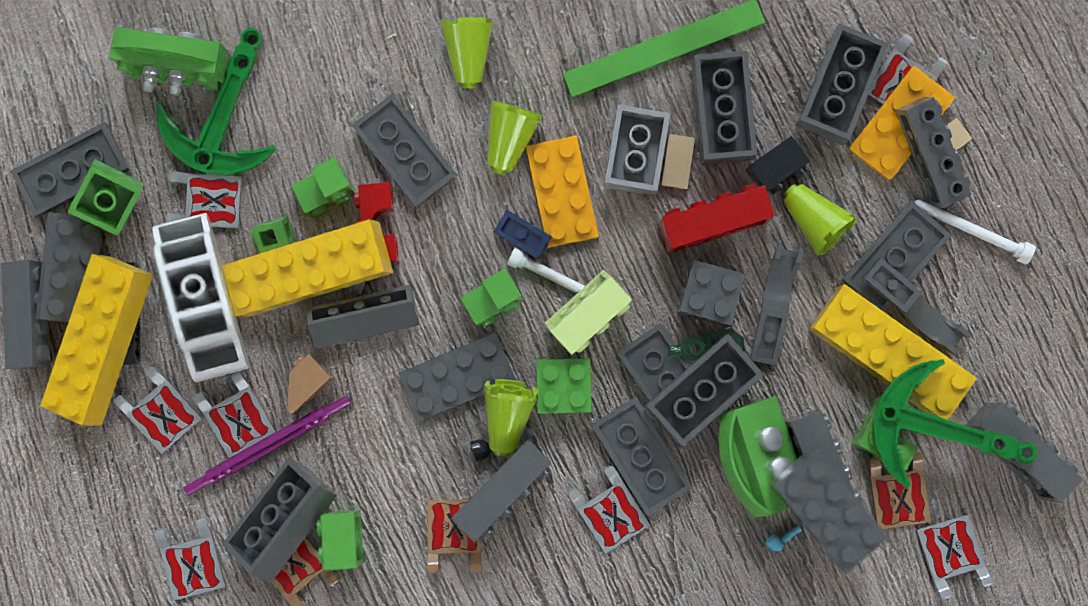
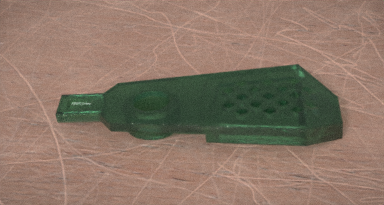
[667,328,745,361]

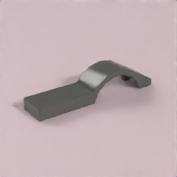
[750,244,804,366]
[861,258,972,355]

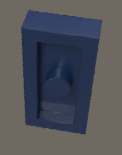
[494,210,552,259]

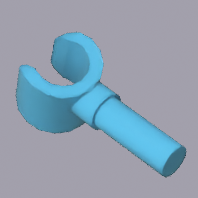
[765,525,802,552]

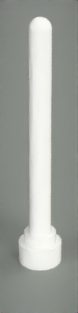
[914,200,1036,265]
[507,246,585,293]

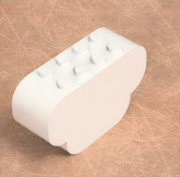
[153,213,249,383]

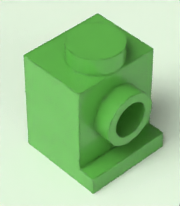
[251,216,296,254]

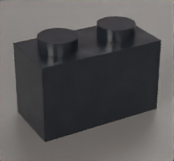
[745,136,810,195]

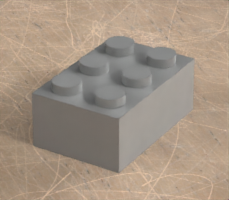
[604,105,671,196]

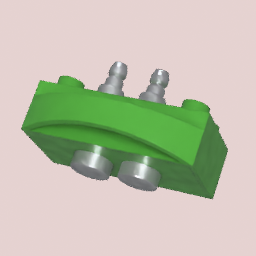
[109,27,231,96]
[717,396,797,518]

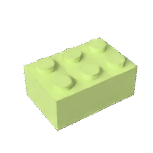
[545,270,632,355]

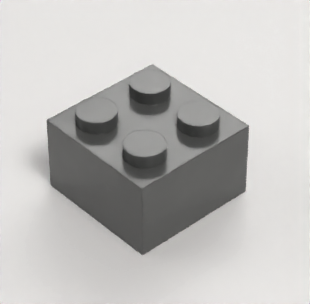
[677,260,746,328]

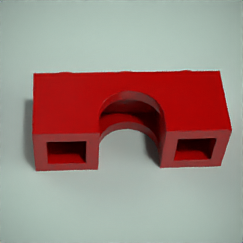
[354,182,400,264]

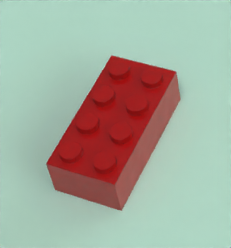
[658,184,775,255]

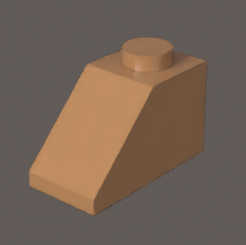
[288,354,334,415]

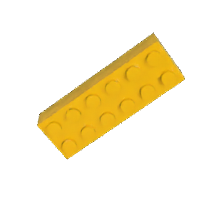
[222,219,393,317]
[40,254,154,425]
[808,284,977,420]

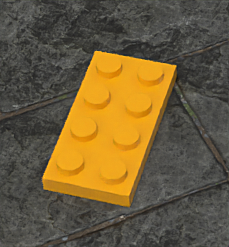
[847,66,956,181]
[526,135,599,249]

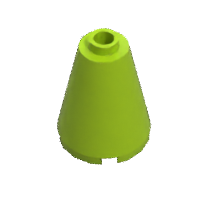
[441,17,493,89]
[487,100,542,175]
[784,184,857,256]
[484,379,538,457]

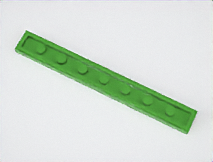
[562,0,765,99]

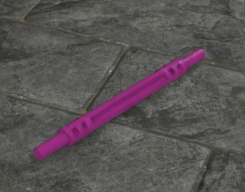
[183,395,352,496]

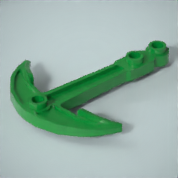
[156,28,277,176]
[873,359,1038,489]

